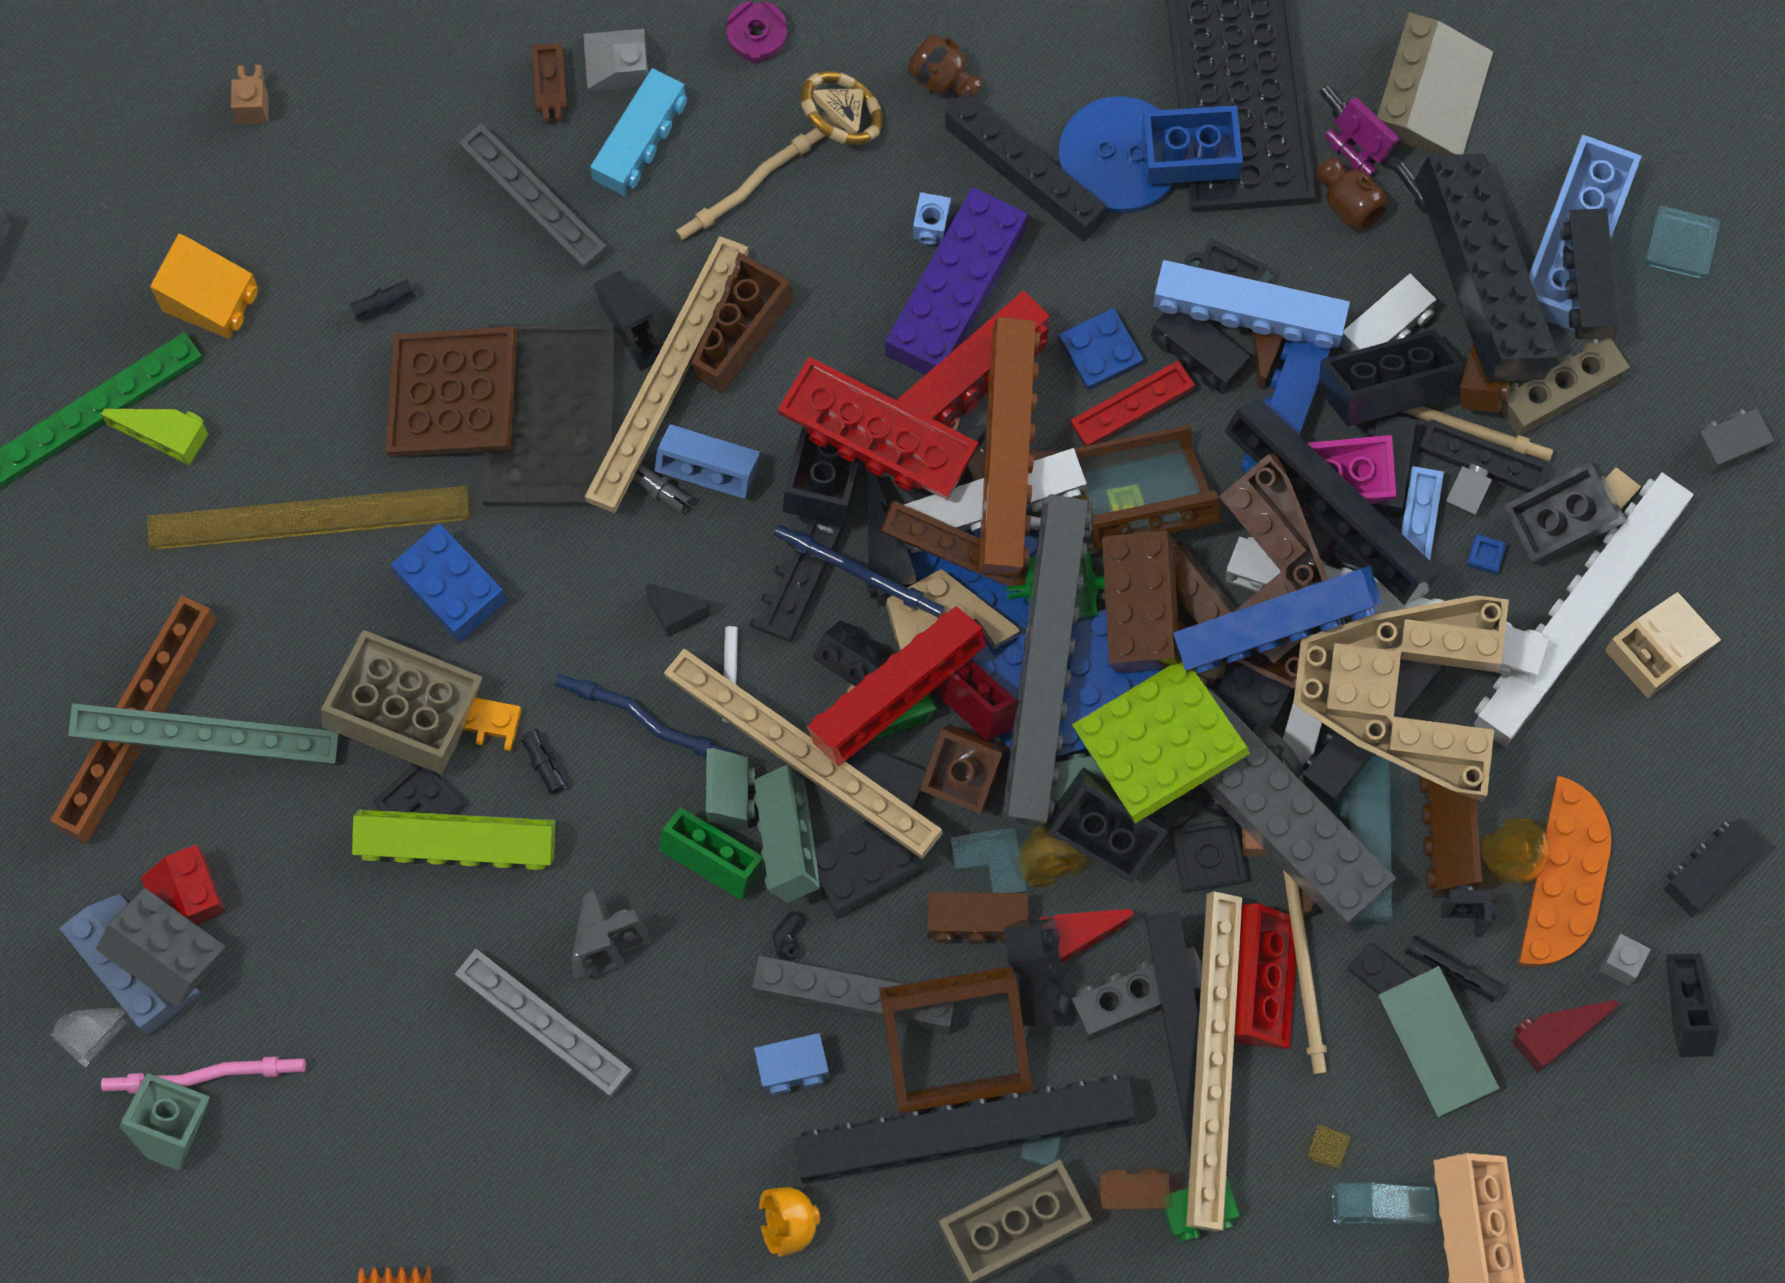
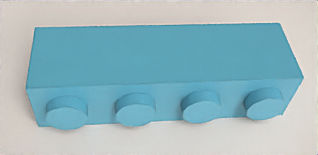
[590,68,687,196]

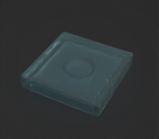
[1645,205,1721,280]

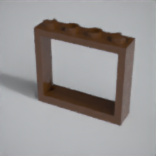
[879,966,1032,1113]

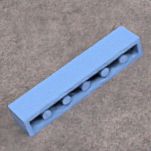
[1153,260,1350,349]

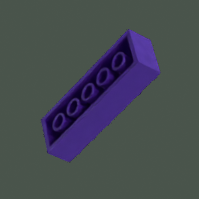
[885,187,1028,375]

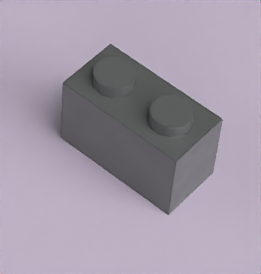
[1694,408,1775,475]

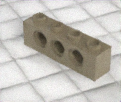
[1500,338,1630,436]

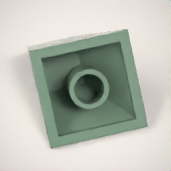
[120,1073,210,1171]

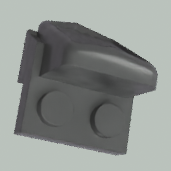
[571,889,653,979]

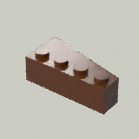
[692,252,795,394]

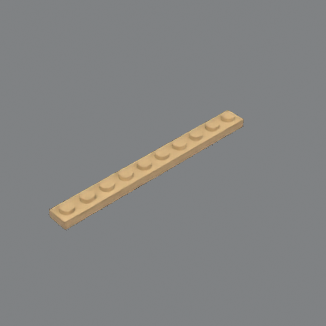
[585,236,749,513]
[664,649,943,859]
[1186,891,1242,1232]

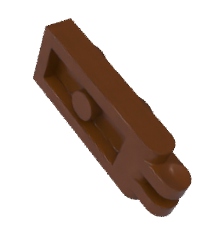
[531,42,568,123]

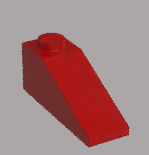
[1040,909,1134,964]

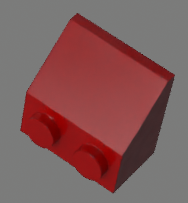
[141,844,226,925]

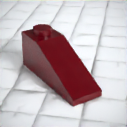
[1512,1000,1619,1073]

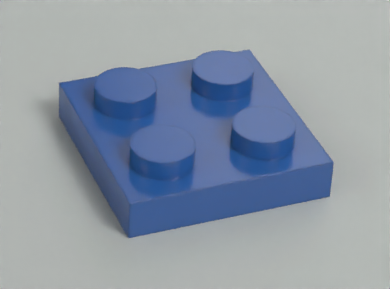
[1058,308,1144,391]

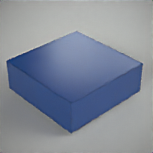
[1466,534,1507,575]

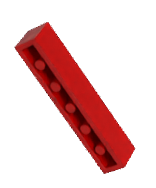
[807,606,987,767]

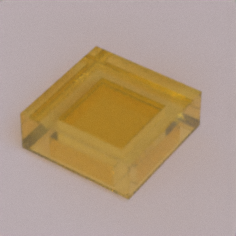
[1306,1124,1350,1169]

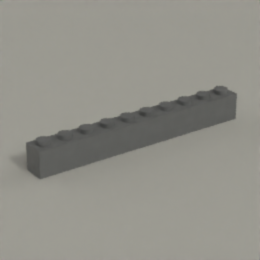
[1001,494,1091,826]

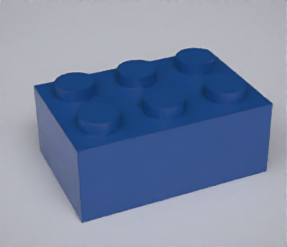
[1141,106,1243,184]
[390,523,507,644]

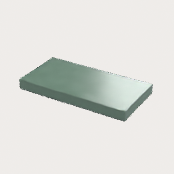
[1378,966,1499,1117]

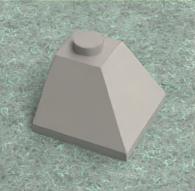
[583,29,648,92]

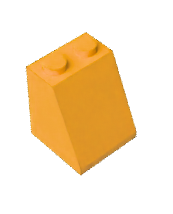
[150,233,258,339]

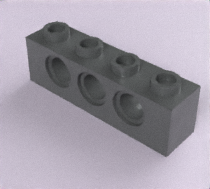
[1070,947,1202,1041]

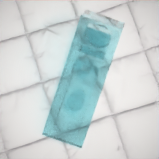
[1332,1183,1436,1223]

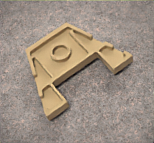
[886,569,1020,650]

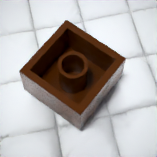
[920,724,1010,814]

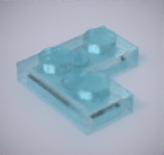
[950,827,1026,893]

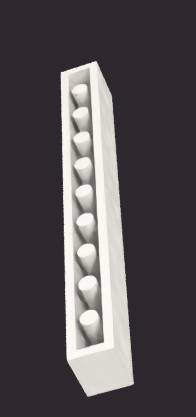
[1474,473,1694,748]
[1226,536,1549,684]

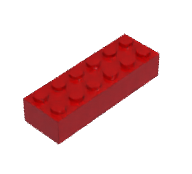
[896,290,1050,429]

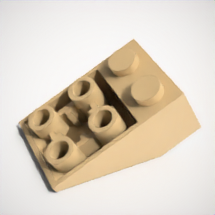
[1605,592,1721,699]

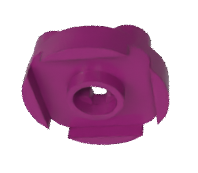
[726,1,788,64]

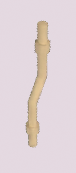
[676,128,826,241]

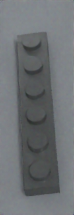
[458,123,607,271]

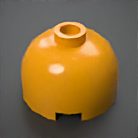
[759,1187,820,1257]

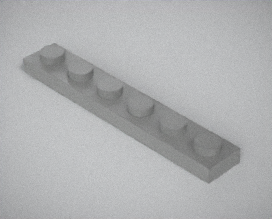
[455,949,632,1098]

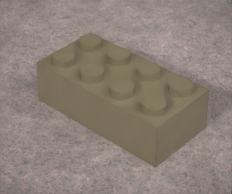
[938,1160,1092,1283]

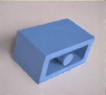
[754,1033,829,1096]

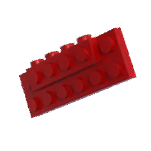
[778,357,979,501]

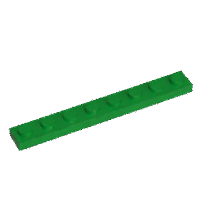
[0,332,204,489]

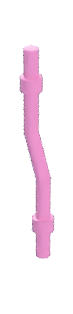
[101,1056,306,1094]

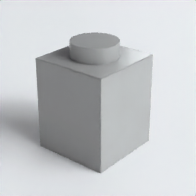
[1446,463,1492,515]
[1599,933,1651,986]

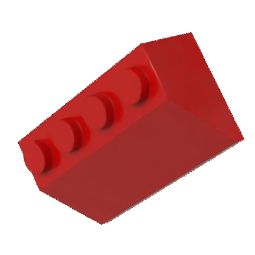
[1234,903,1297,1049]

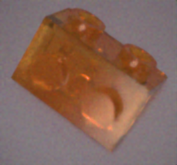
[1098,1169,1170,1209]

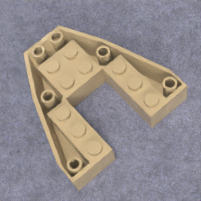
[1293,595,1509,802]

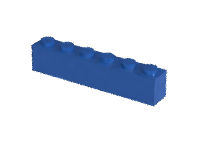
[1240,340,1331,474]

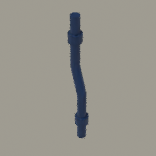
[774,524,945,618]
[555,674,736,758]

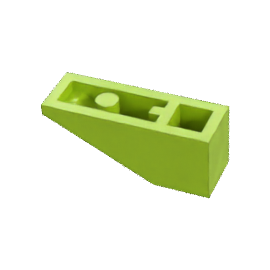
[101,409,209,466]

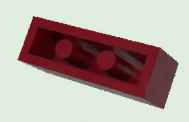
[932,659,1017,742]

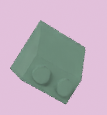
[706,748,755,829]

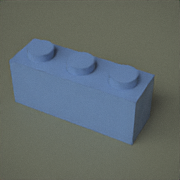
[655,424,760,499]

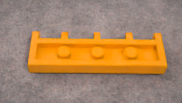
[463,698,522,751]

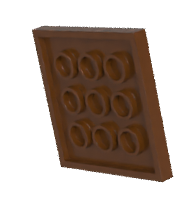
[385,326,517,457]

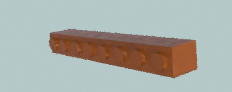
[979,317,1040,576]
[50,595,217,845]

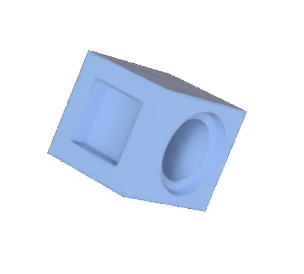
[913,192,951,245]

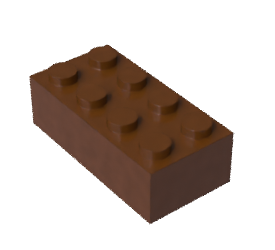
[1102,530,1180,673]

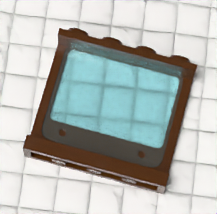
[1074,424,1220,549]

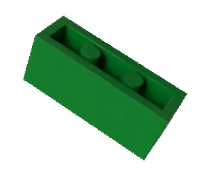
[659,807,763,900]

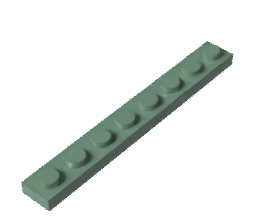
[68,703,338,765]

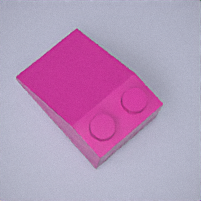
[1300,435,1397,516]

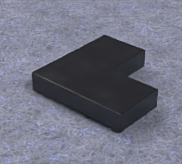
[373,764,466,815]

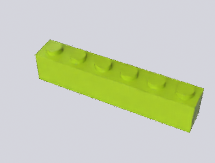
[352,809,556,870]

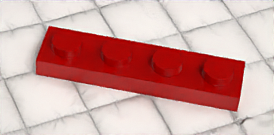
[1070,360,1195,446]

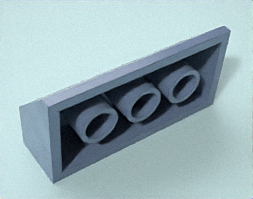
[59,894,201,1036]

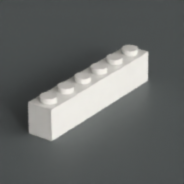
[904,448,1087,553]

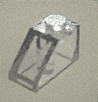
[50,1008,132,1068]

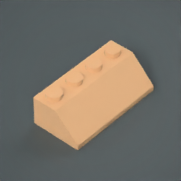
[1433,1153,1525,1283]

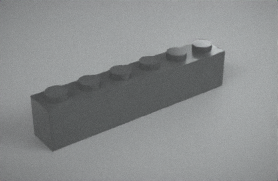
[752,956,956,1035]

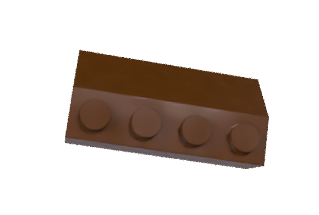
[1419,775,1482,898]

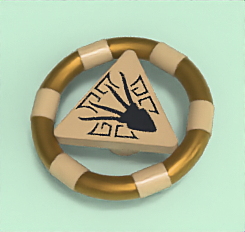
[800,71,883,145]

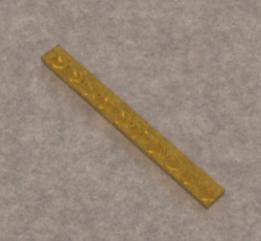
[147,485,470,550]

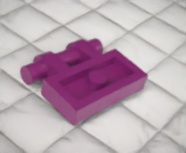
[1324,97,1400,177]

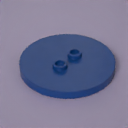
[1058,96,1176,214]

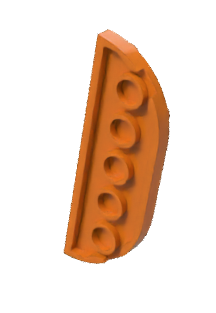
[1518,776,1611,967]

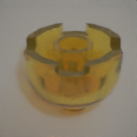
[1481,817,1550,884]
[1018,826,1086,887]

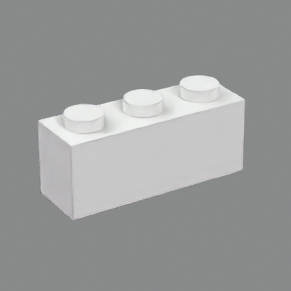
[1340,274,1436,353]

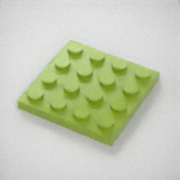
[1072,658,1250,823]

